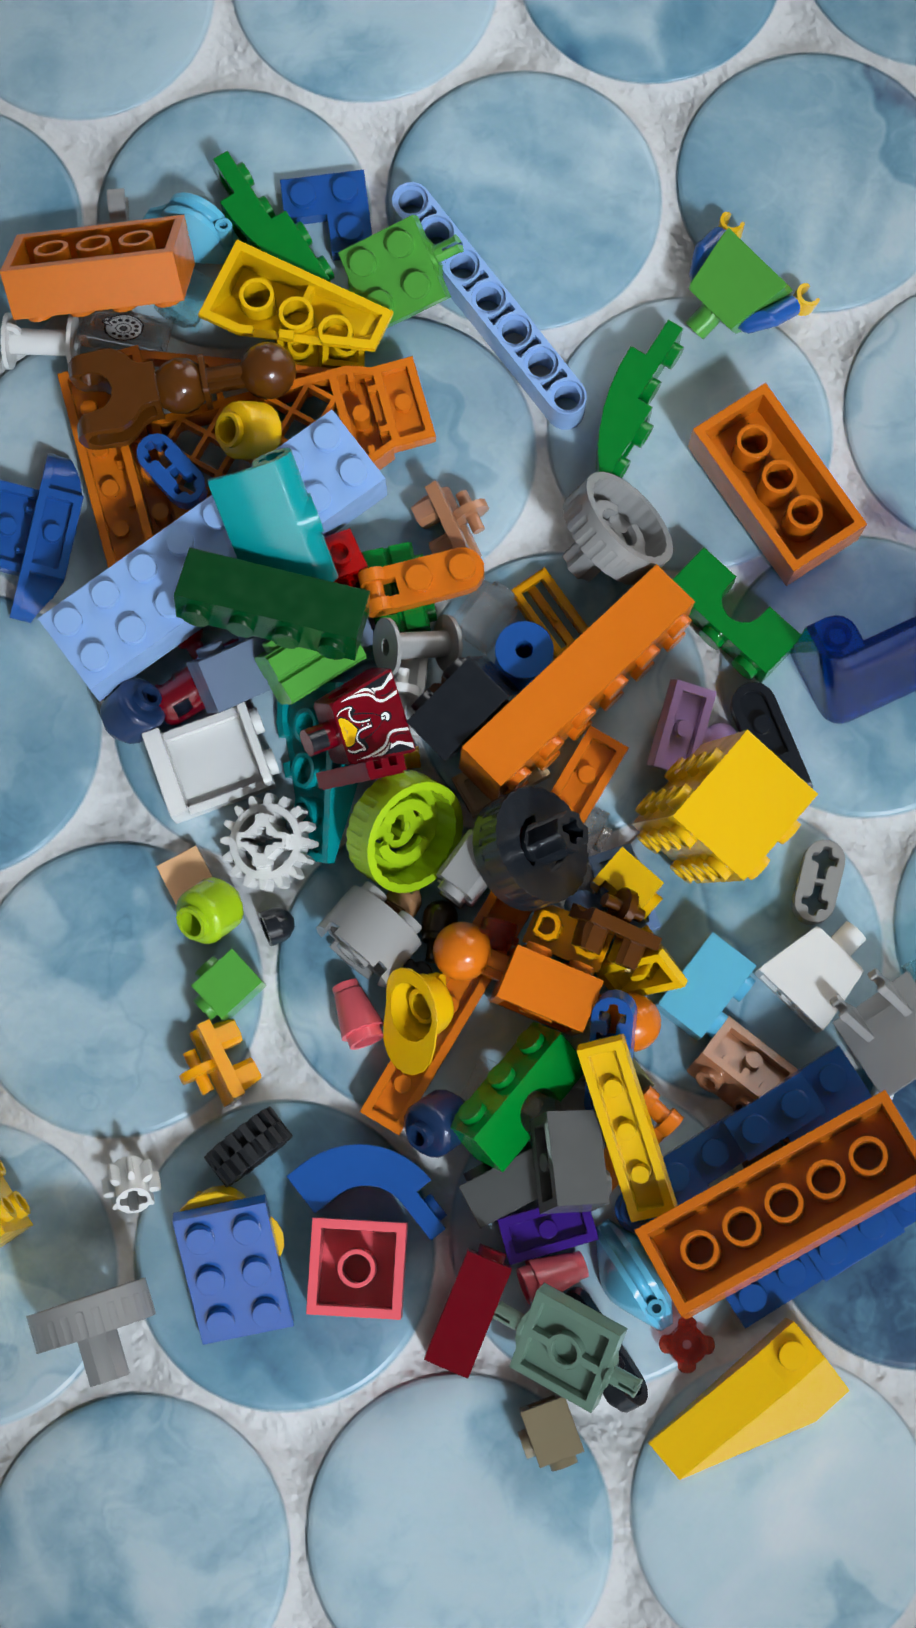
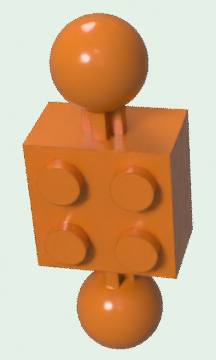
[433,922,661,1052]

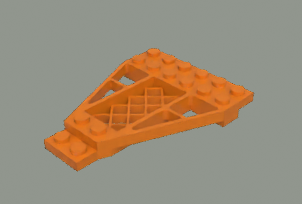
[57,345,436,568]

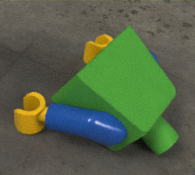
[685,211,820,340]

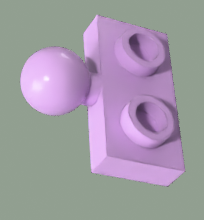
[647,679,737,771]

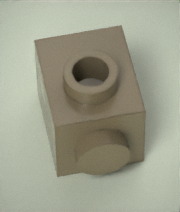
[518,1394,585,1471]

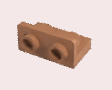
[687,1016,798,1111]

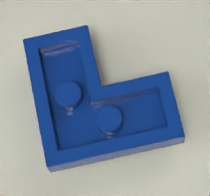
[280,169,372,261]

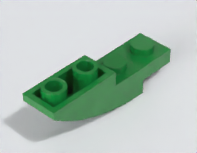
[213,151,335,282]
[595,319,684,479]

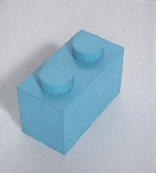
[656,932,757,1041]

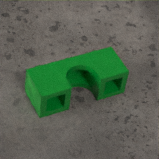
[672,547,802,683]
[450,1021,584,1173]

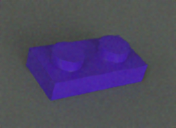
[497,1207,599,1265]

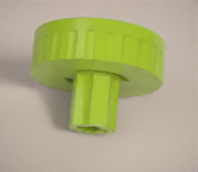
[346,770,463,893]

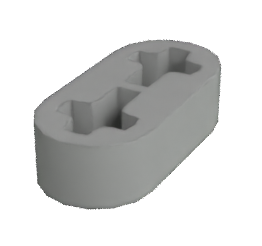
[791,839,845,925]

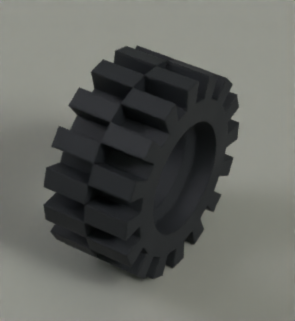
[204,1106,293,1188]

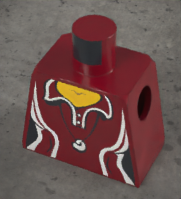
[300,668,416,765]

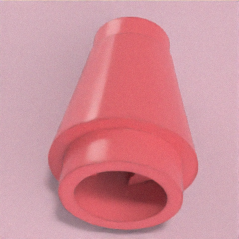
[332,979,384,1050]
[516,1251,589,1304]

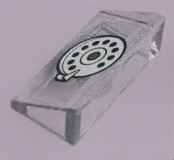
[76,309,174,352]

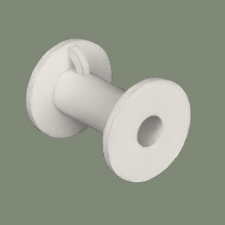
[1,312,82,370]

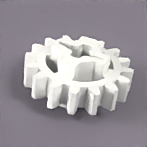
[220,793,319,892]

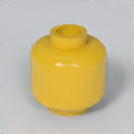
[215,401,282,460]

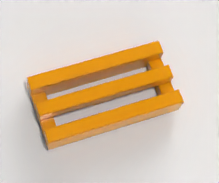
[509,567,588,659]

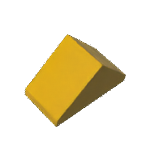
[595,925,688,996]

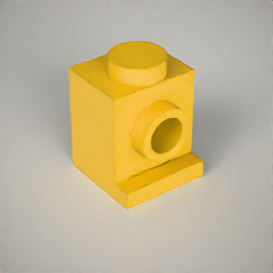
[590,847,664,919]

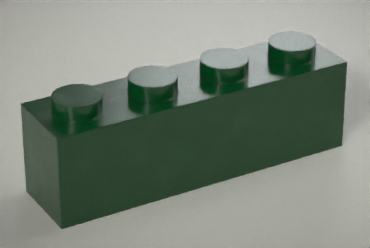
[174,547,370,661]

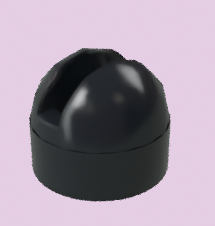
[258,908,295,946]

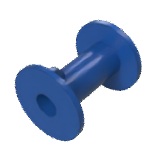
[494,621,554,691]

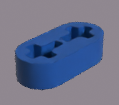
[136,433,208,510]

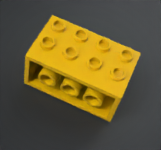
[632,730,818,884]

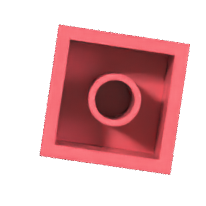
[306,1217,408,1320]

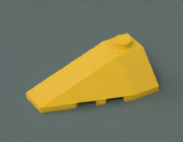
[198,240,394,352]
[648,1318,850,1480]

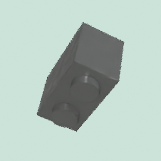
[529,1110,612,1214]

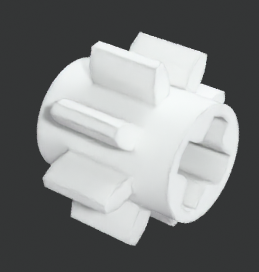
[101,1156,161,1213]

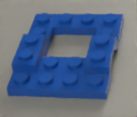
[663,1045,916,1329]

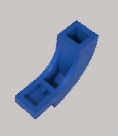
[286,1144,447,1240]

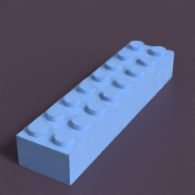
[38,410,388,702]

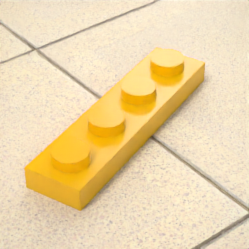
[576,1034,678,1222]

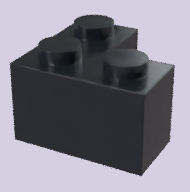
[406,655,521,761]

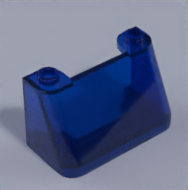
[790,615,916,724]

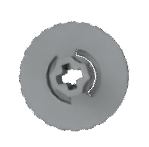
[562,472,673,586]
[26,1277,156,1387]

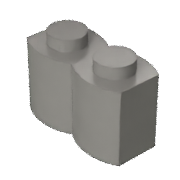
[436,829,488,909]

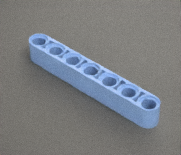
[392,182,587,430]

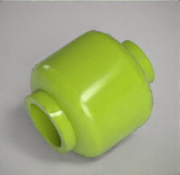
[176,877,244,944]

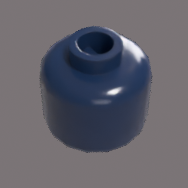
[100,678,166,744]
[404,1089,465,1158]

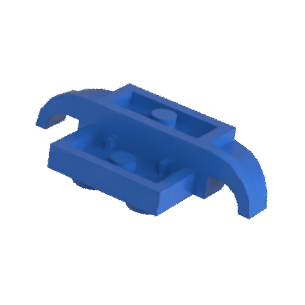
[0,453,84,623]

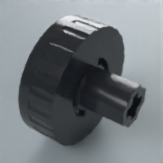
[472,786,588,911]

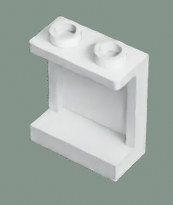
[142,702,280,824]

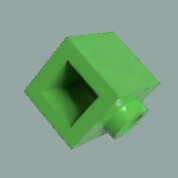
[191,949,267,1021]

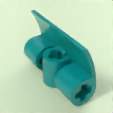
[208,448,338,582]

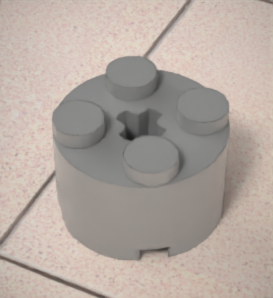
[316,881,422,987]

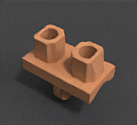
[411,480,489,557]

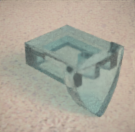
[154,269,215,333]

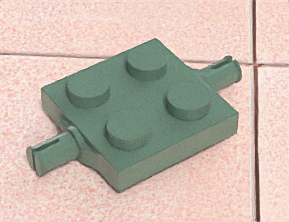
[492,1283,643,1413]

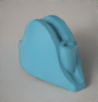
[143,192,241,264]
[596,1219,673,1332]

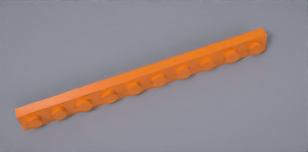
[360,725,629,1136]

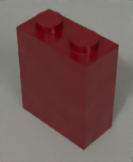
[424,1243,512,1379]

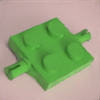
[338,215,464,328]

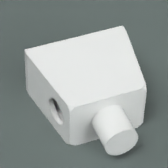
[754,921,866,1033]

